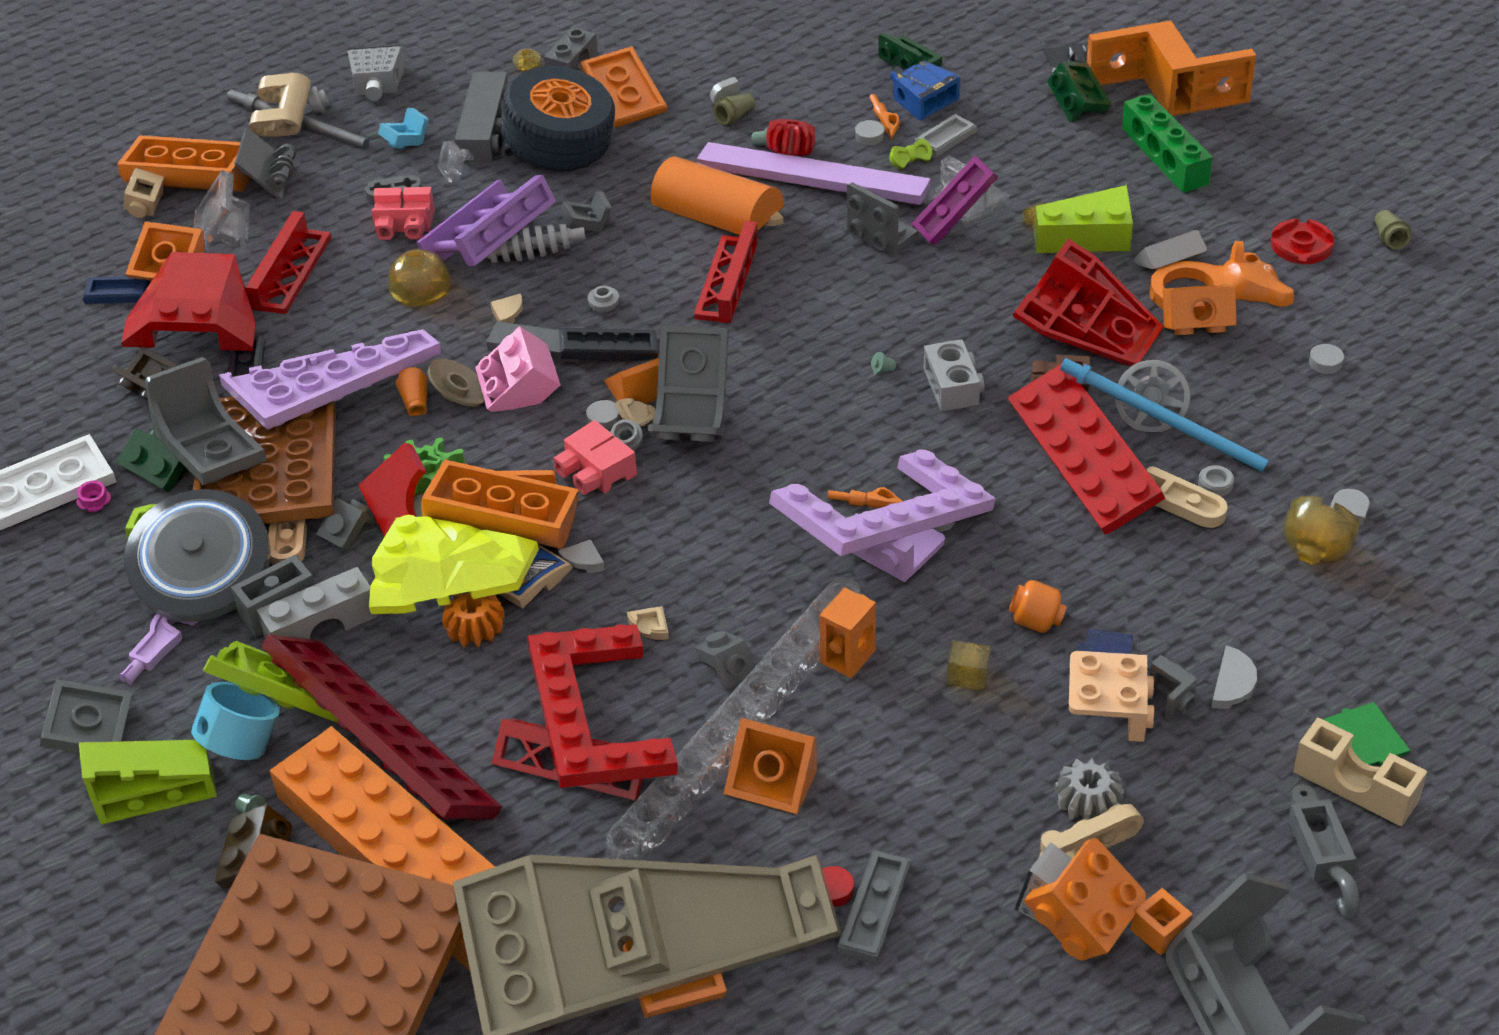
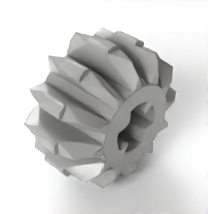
[1055,757,1124,821]

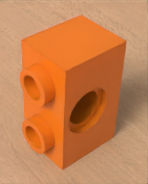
[1163,284,1236,335]
[819,587,876,678]

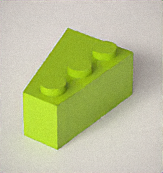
[1034,185,1133,253]
[79,740,217,825]

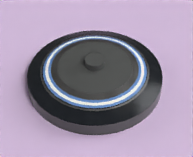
[124,489,271,622]

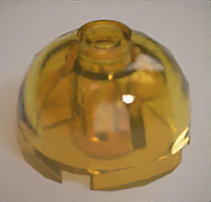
[388,249,451,307]
[1283,496,1360,564]

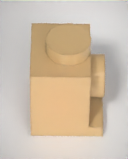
[124,168,164,218]

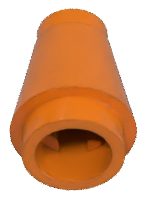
[395,367,428,416]

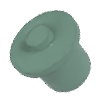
[751,128,768,147]
[871,352,896,374]
[235,794,267,813]

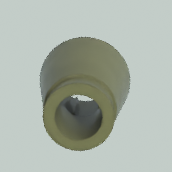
[713,93,755,125]
[1375,210,1411,250]

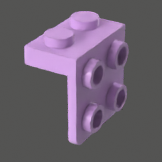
[852,513,945,582]

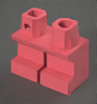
[371,187,435,240]
[553,420,637,496]

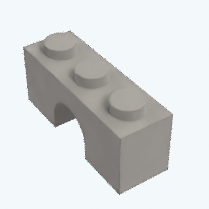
[257,567,378,639]

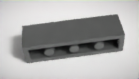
[454,72,509,162]

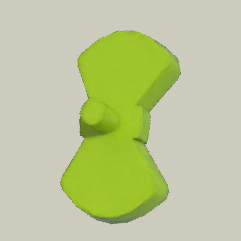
[889,138,932,170]

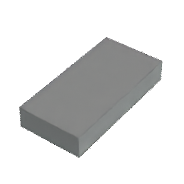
[915,114,977,158]

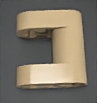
[249,73,311,137]

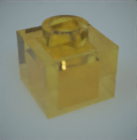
[947,641,990,691]

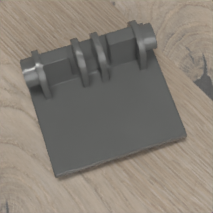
[235,127,296,199]

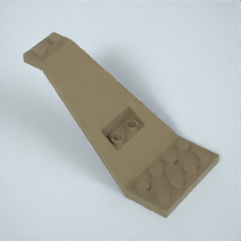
[453,855,842,1035]

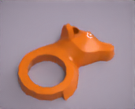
[1149,241,1294,319]

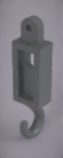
[1289,785,1360,919]

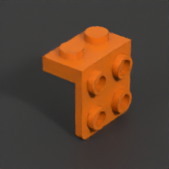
[1023,838,1146,961]

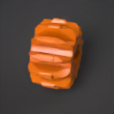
[442,592,505,648]

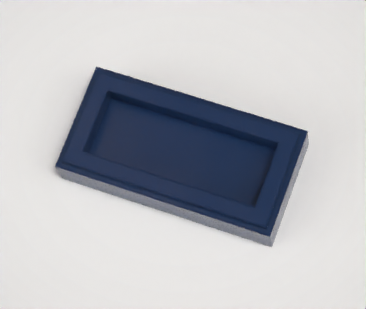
[82,276,151,304]

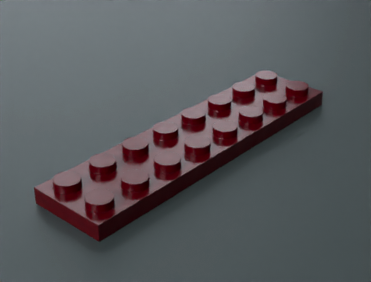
[261,634,503,821]

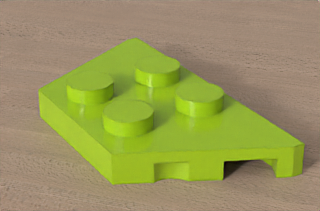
[203,641,338,723]

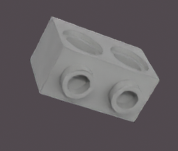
[924,339,985,411]

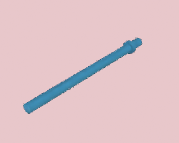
[1060,358,1269,472]

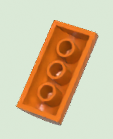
[117,135,251,192]
[651,156,784,235]
[421,459,579,549]

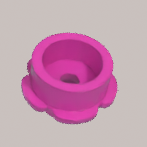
[76,481,111,512]

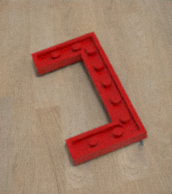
[528,624,678,788]

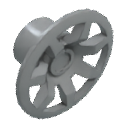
[1115,360,1190,432]

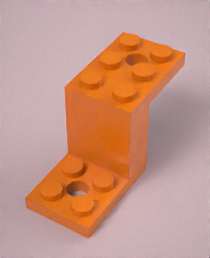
[1087,21,1257,116]

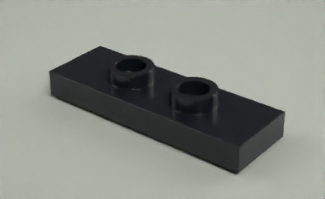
[558,328,659,361]

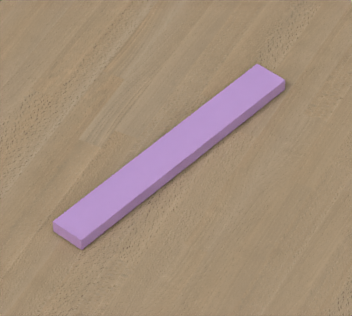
[697,142,931,205]

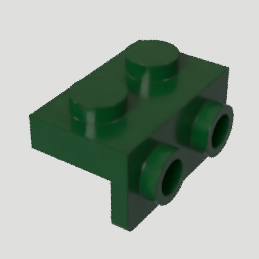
[878,32,943,69]
[116,428,185,492]

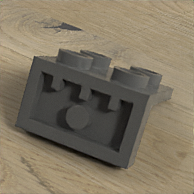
[847,182,918,256]

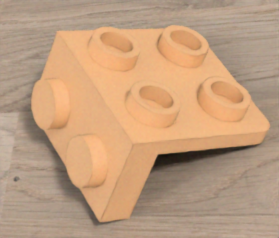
[1069,651,1154,742]

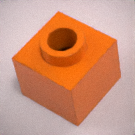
[1130,888,1193,956]

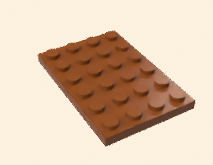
[193,396,336,524]

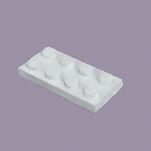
[0,434,116,530]

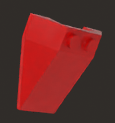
[1012,238,1164,366]
[121,252,256,351]

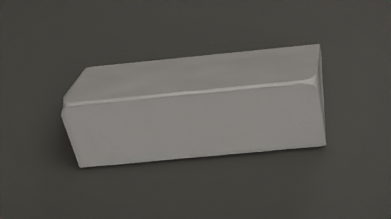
[1134,230,1207,269]

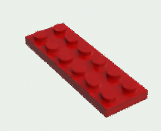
[1007,363,1166,535]

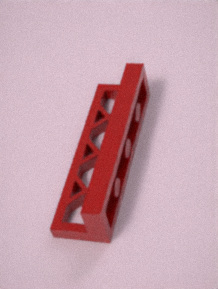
[246,211,332,314]
[694,221,758,323]
[492,719,643,800]

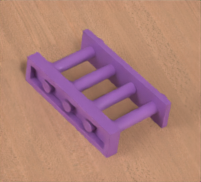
[416,175,556,269]

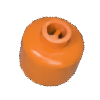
[1009,580,1066,633]

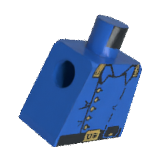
[890,61,960,121]

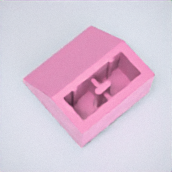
[475,326,560,412]

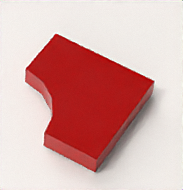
[358,443,426,537]

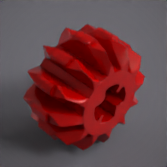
[766,119,816,156]

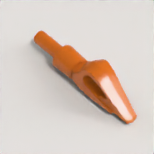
[870,94,901,140]
[827,487,903,508]

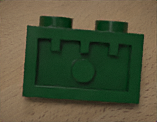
[1047,61,1112,122]

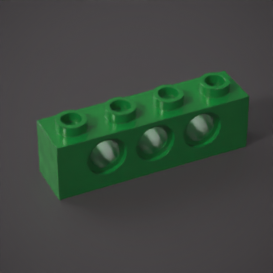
[1122,94,1213,193]

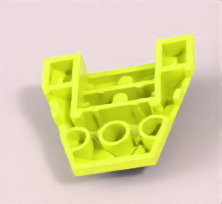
[369,515,539,614]

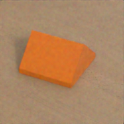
[126,221,204,281]
[604,358,659,404]
[724,718,817,814]

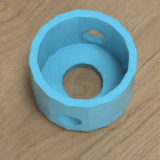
[191,682,280,760]

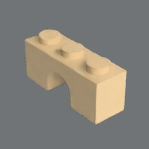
[1293,718,1428,827]

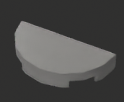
[1211,645,1257,709]

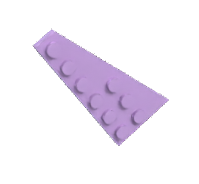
[219,329,441,430]

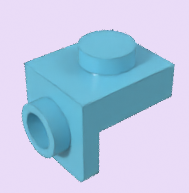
[378,108,429,149]

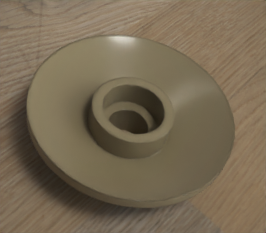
[427,359,485,407]

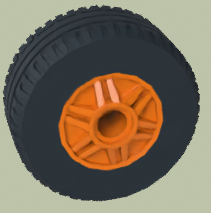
[501,66,615,171]

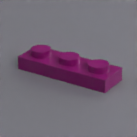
[912,156,999,245]

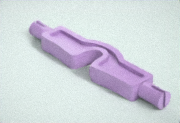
[119,614,199,685]

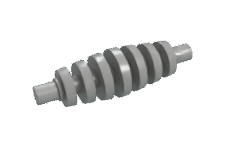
[486,224,586,263]

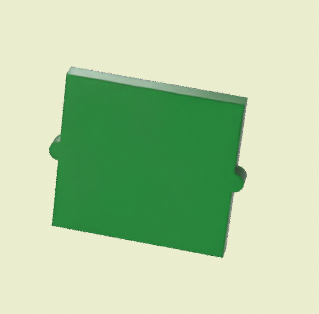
[1322,702,1410,766]

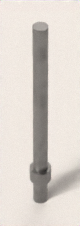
[227,89,369,149]

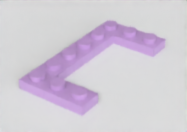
[769,450,996,556]

